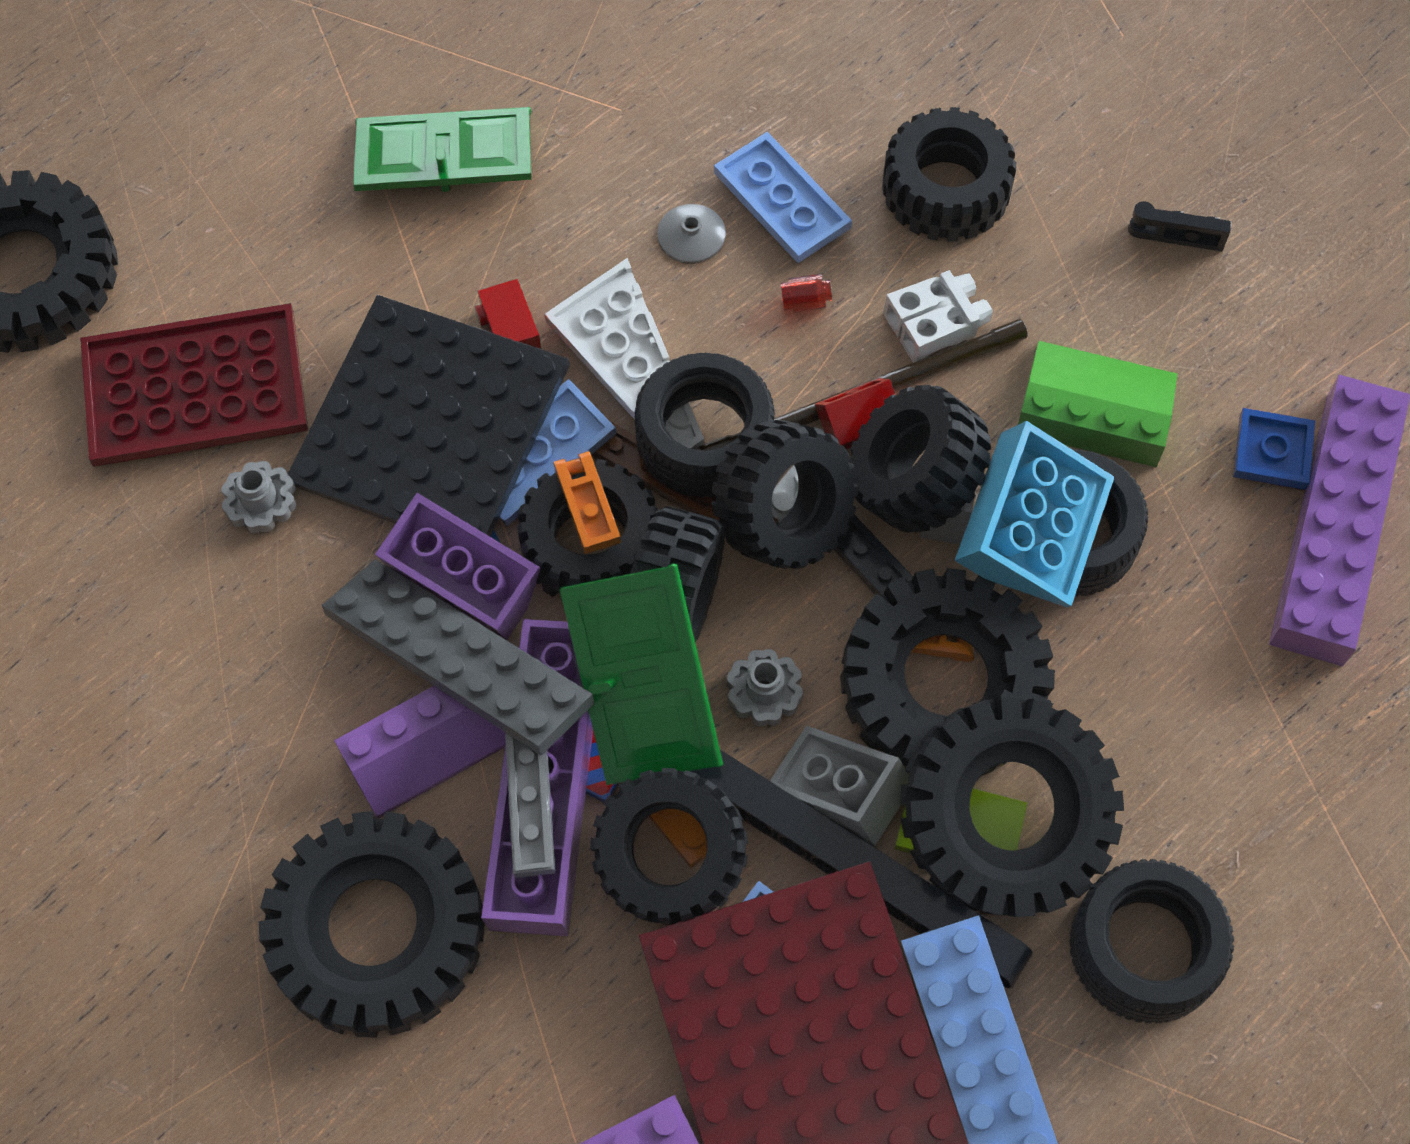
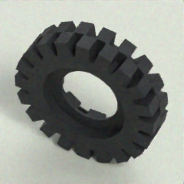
[0,170,118,353]
[840,568,1055,776]
[900,696,1124,917]
[259,811,485,1038]

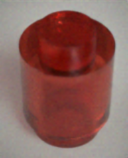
[781,273,832,313]

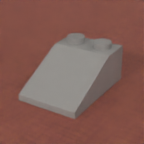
[770,725,909,847]

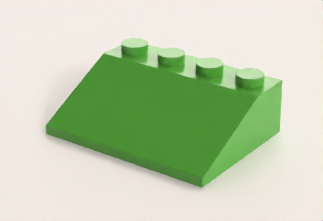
[1018,341,1177,467]

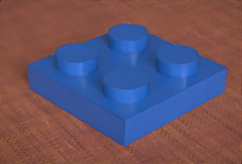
[1233,408,1315,490]

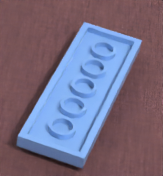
[901,915,1058,1144]

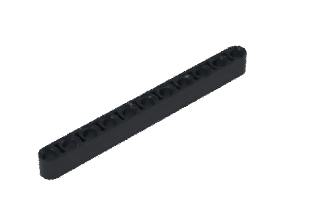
[690,750,1033,989]

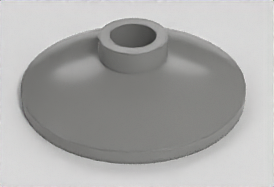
[657,204,726,263]

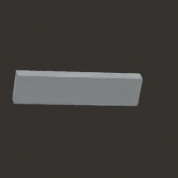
[505,733,555,878]

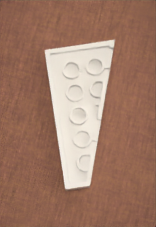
[545,258,704,450]

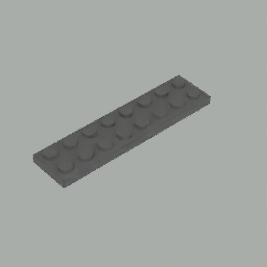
[322,559,595,756]

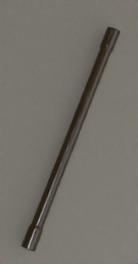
[699,319,1028,451]

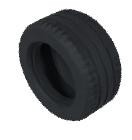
[634,352,775,497]
[1072,449,1149,597]
[1069,859,1234,1023]

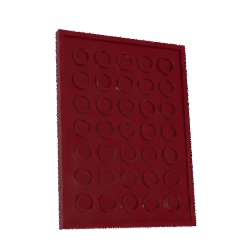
[639,861,968,1144]

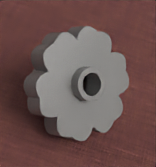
[221,461,297,534]
[727,649,803,726]

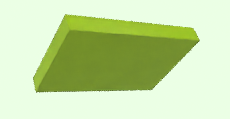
[895,788,1028,853]

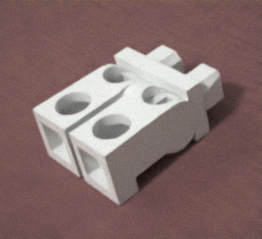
[883,270,993,363]

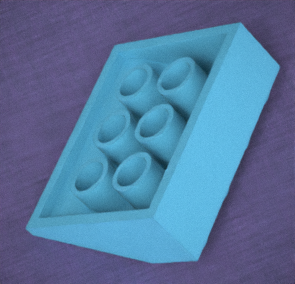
[955,421,1114,607]

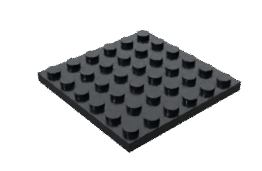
[288,295,570,537]

